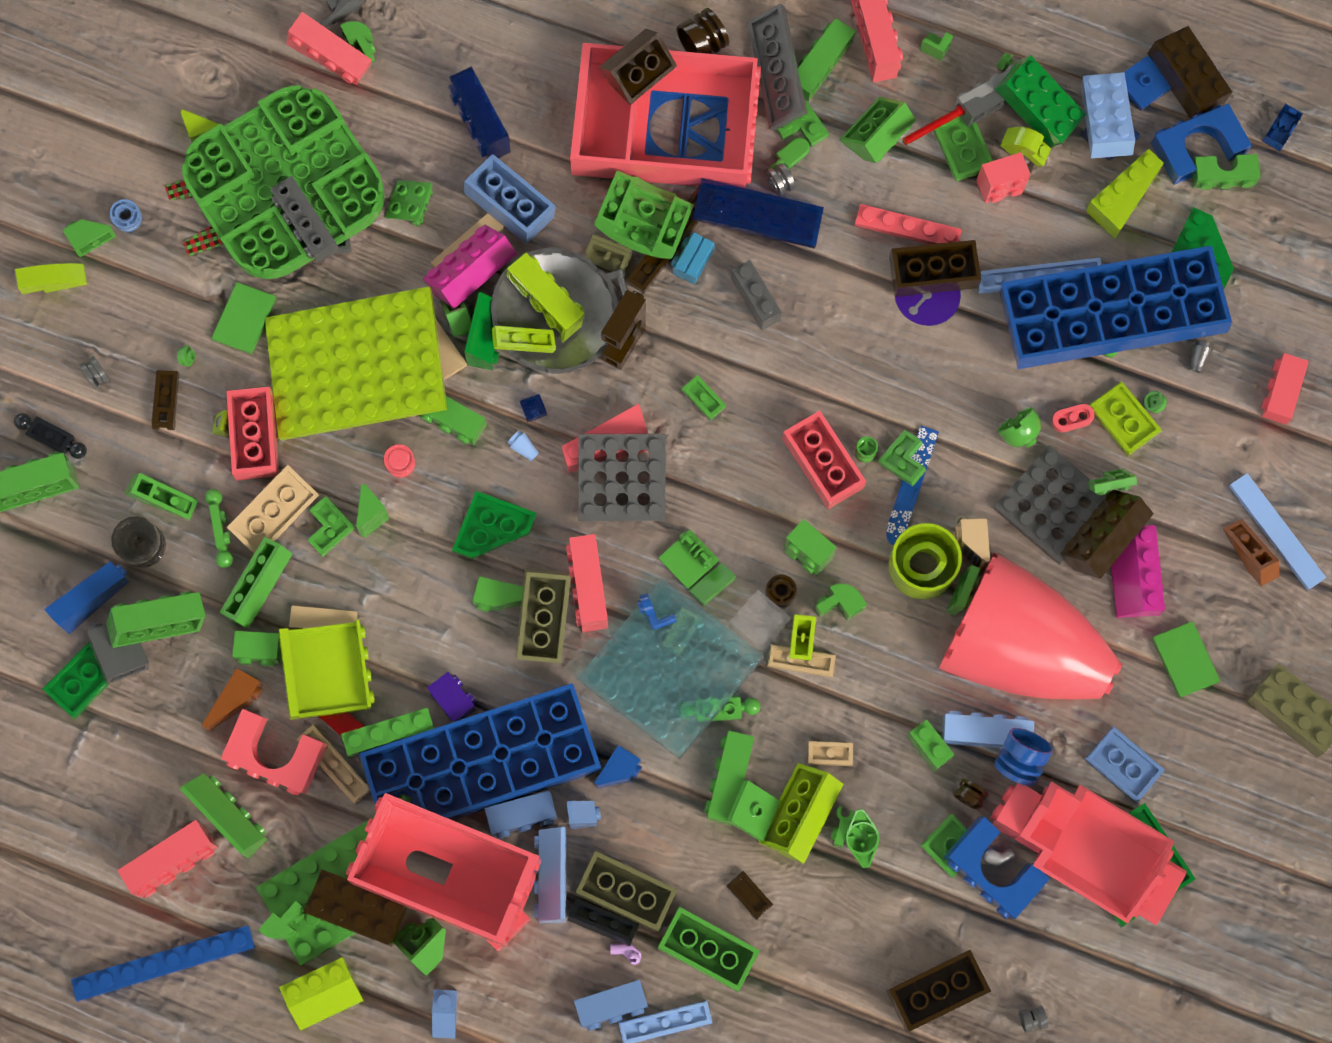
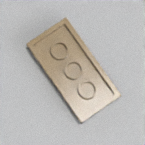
[226,465,319,554]

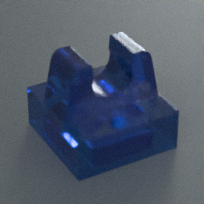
[520,394,547,423]

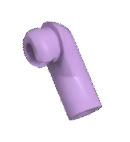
[610,943,642,965]

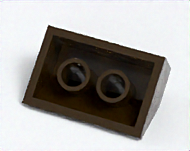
[599,29,677,105]

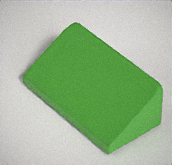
[689,562,736,607]

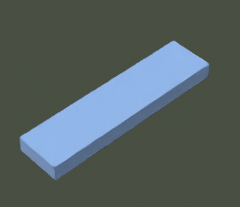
[618,1001,712,1043]

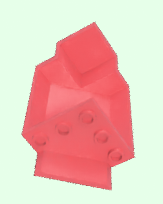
[1015,781,1187,925]

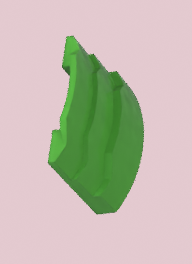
[594,170,694,259]

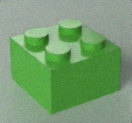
[784,519,837,576]

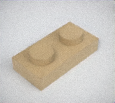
[808,741,853,766]

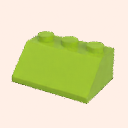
[279,957,364,1031]

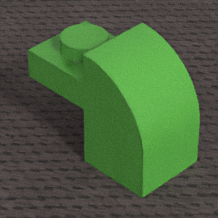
[815,584,867,620]

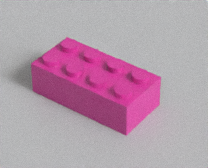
[423,225,517,309]

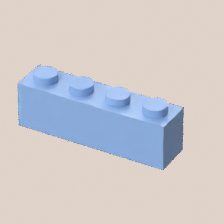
[942,711,1034,749]

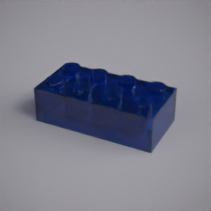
[448,66,511,159]

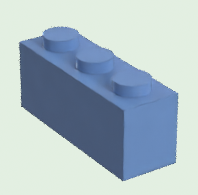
[485,790,557,839]
[574,980,648,1031]

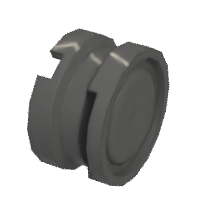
[79,356,110,390]

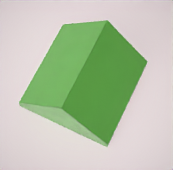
[356,484,389,537]

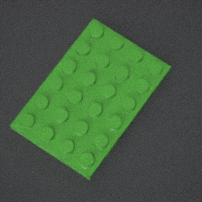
[256,817,374,966]

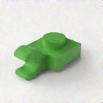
[831,806,854,849]

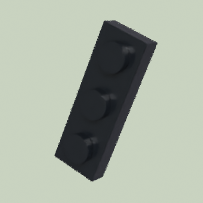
[567,898,639,946]

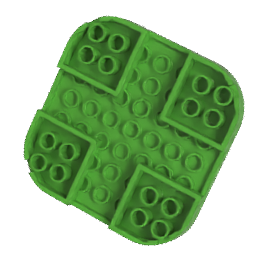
[182,85,385,279]

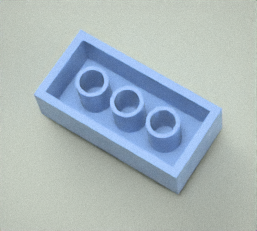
[1081,72,1135,158]

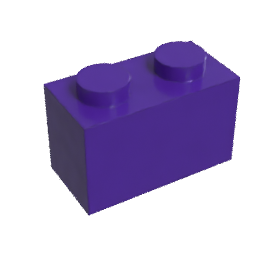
[427,672,476,723]

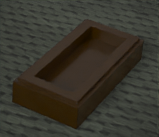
[726,871,773,920]

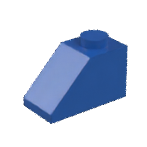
[594,745,642,788]

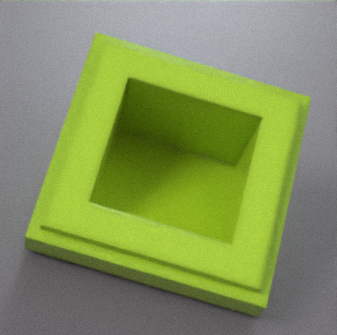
[212,410,229,437]

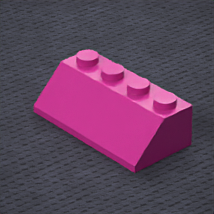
[1111,525,1165,618]

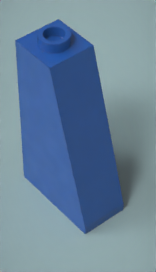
[44,561,129,634]

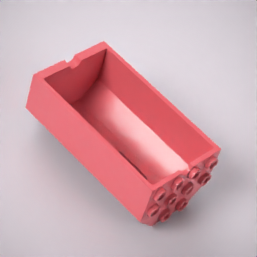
[346,793,541,947]

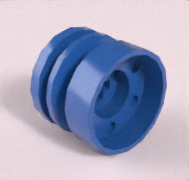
[995,728,1053,786]

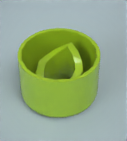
[888,523,962,600]

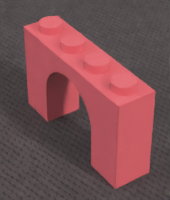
[221,709,328,796]

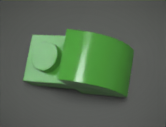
[340,21,376,63]
[258,901,305,940]

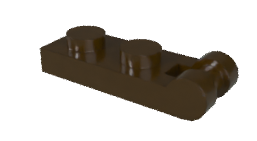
[152,370,180,430]

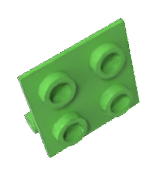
[385,180,433,226]
[658,530,720,589]

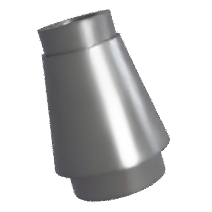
[1190,340,1213,373]

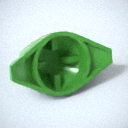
[846,809,879,868]

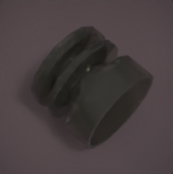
[111,516,166,568]

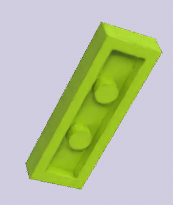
[492,326,556,353]

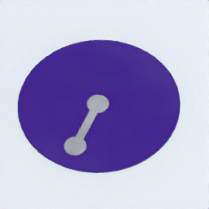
[895,290,961,326]

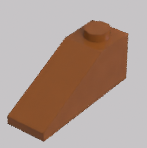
[1223,519,1280,586]
[201,668,263,731]

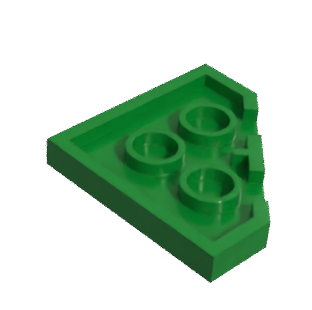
[1171,207,1234,289]
[452,491,537,559]

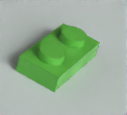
[682,375,726,421]

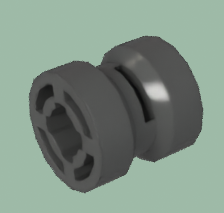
[1019,1006,1048,1033]

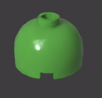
[997,407,1042,448]

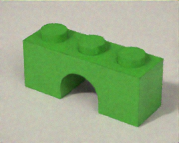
[1192,154,1261,190]

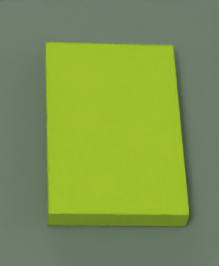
[1089,381,1162,456]

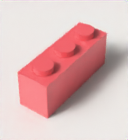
[1261,353,1309,425]

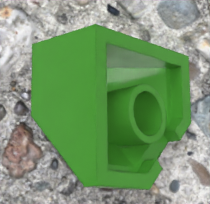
[394,918,446,976]

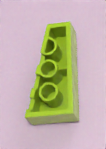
[1086,149,1164,239]
[506,253,585,343]

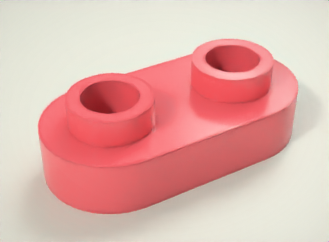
[1051,404,1094,433]

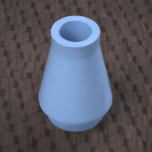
[507,430,540,462]

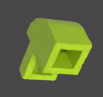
[1000,127,1051,167]

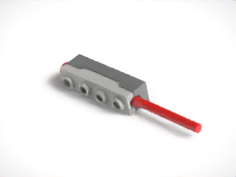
[902,64,1015,145]

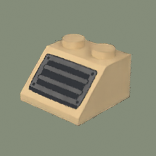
[952,519,990,572]

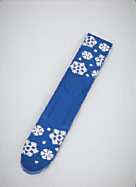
[886,426,939,545]

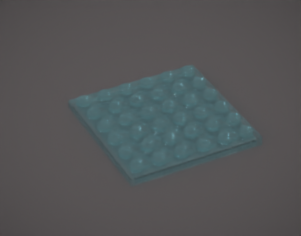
[577,579,764,760]

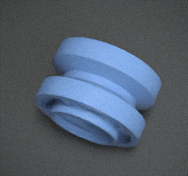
[110,199,142,232]

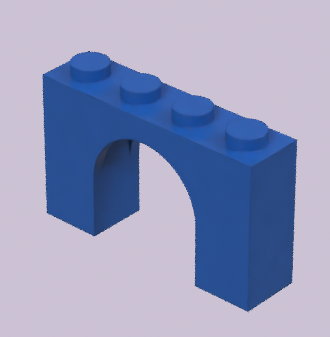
[1151,103,1252,185]
[944,817,1050,919]

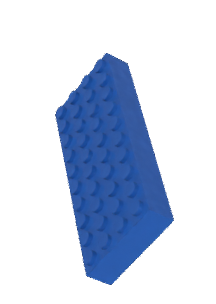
[1000,246,1232,369]
[359,683,601,820]

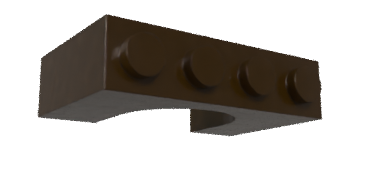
[601,290,646,370]

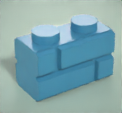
[671,232,715,285]

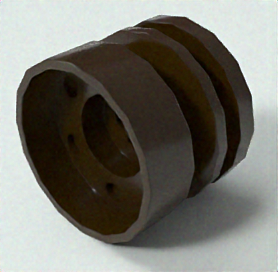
[676,8,730,54]

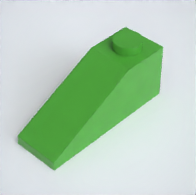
[124,473,198,520]
[473,576,523,613]

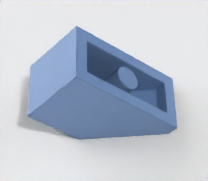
[567,801,601,830]
[432,989,459,1039]

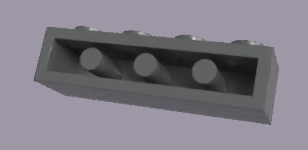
[270,176,340,263]

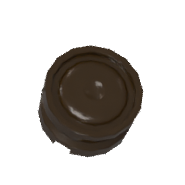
[953,779,989,811]

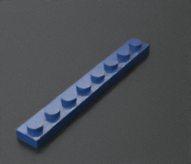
[71,925,255,1002]

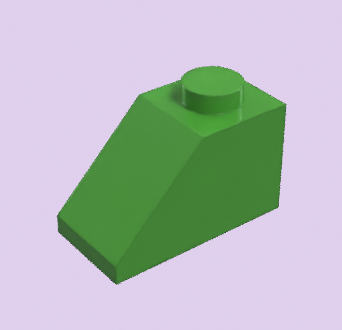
[63,219,116,257]
[439,300,472,337]

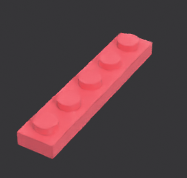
[855,204,962,245]

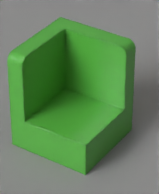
[920,32,953,61]

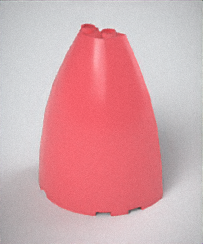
[939,552,1123,700]

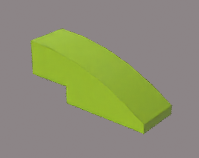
[15,263,88,295]

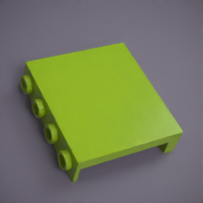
[279,619,374,720]

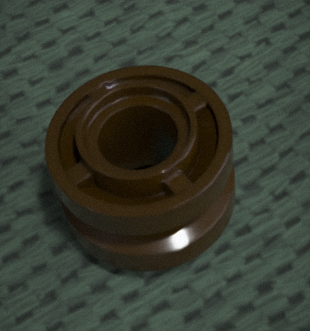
[765,574,797,608]

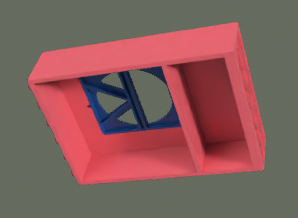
[570,43,761,191]

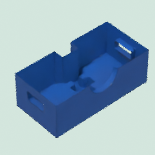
[1262,103,1303,152]

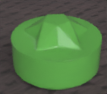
[1144,391,1167,413]

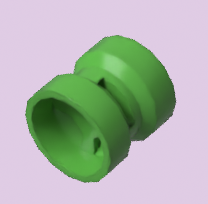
[855,436,878,463]

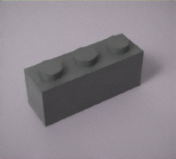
[731,260,782,330]

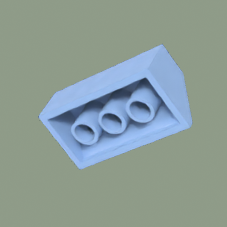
[534,827,567,923]

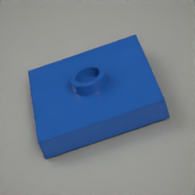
[1125,56,1171,111]

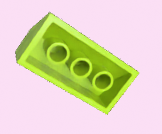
[758,763,844,864]

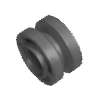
[766,163,795,197]

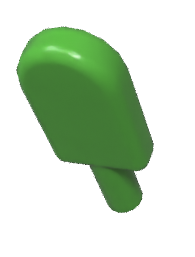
[767,137,810,171]

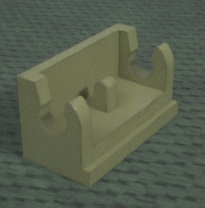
[585,234,632,273]

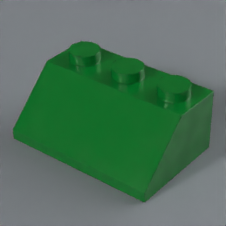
[465,292,500,371]

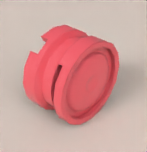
[384,444,415,478]

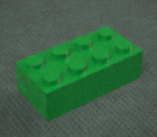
[995,55,1087,148]

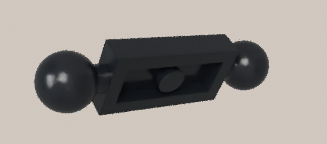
[14,413,87,459]

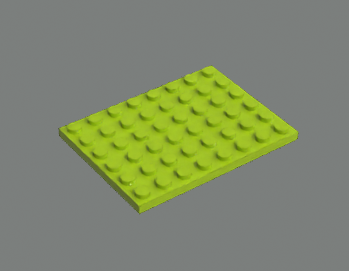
[265,286,447,441]

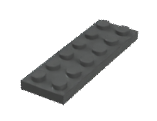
[747,4,807,131]

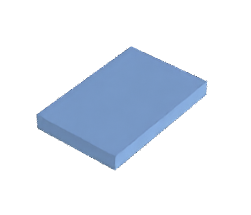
[1084,726,1165,804]

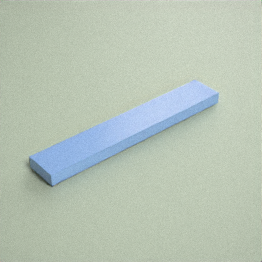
[978,258,1102,294]
[1228,473,1326,591]

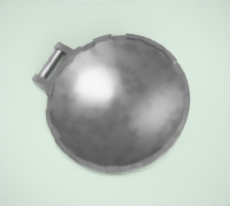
[491,248,628,374]

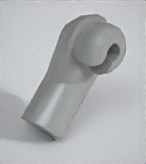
[982,846,1015,866]

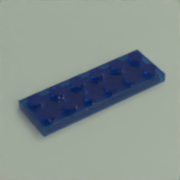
[692,178,824,249]

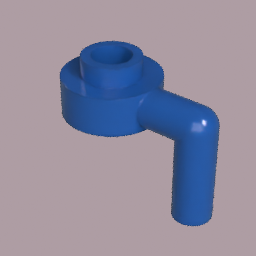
[637,593,677,630]

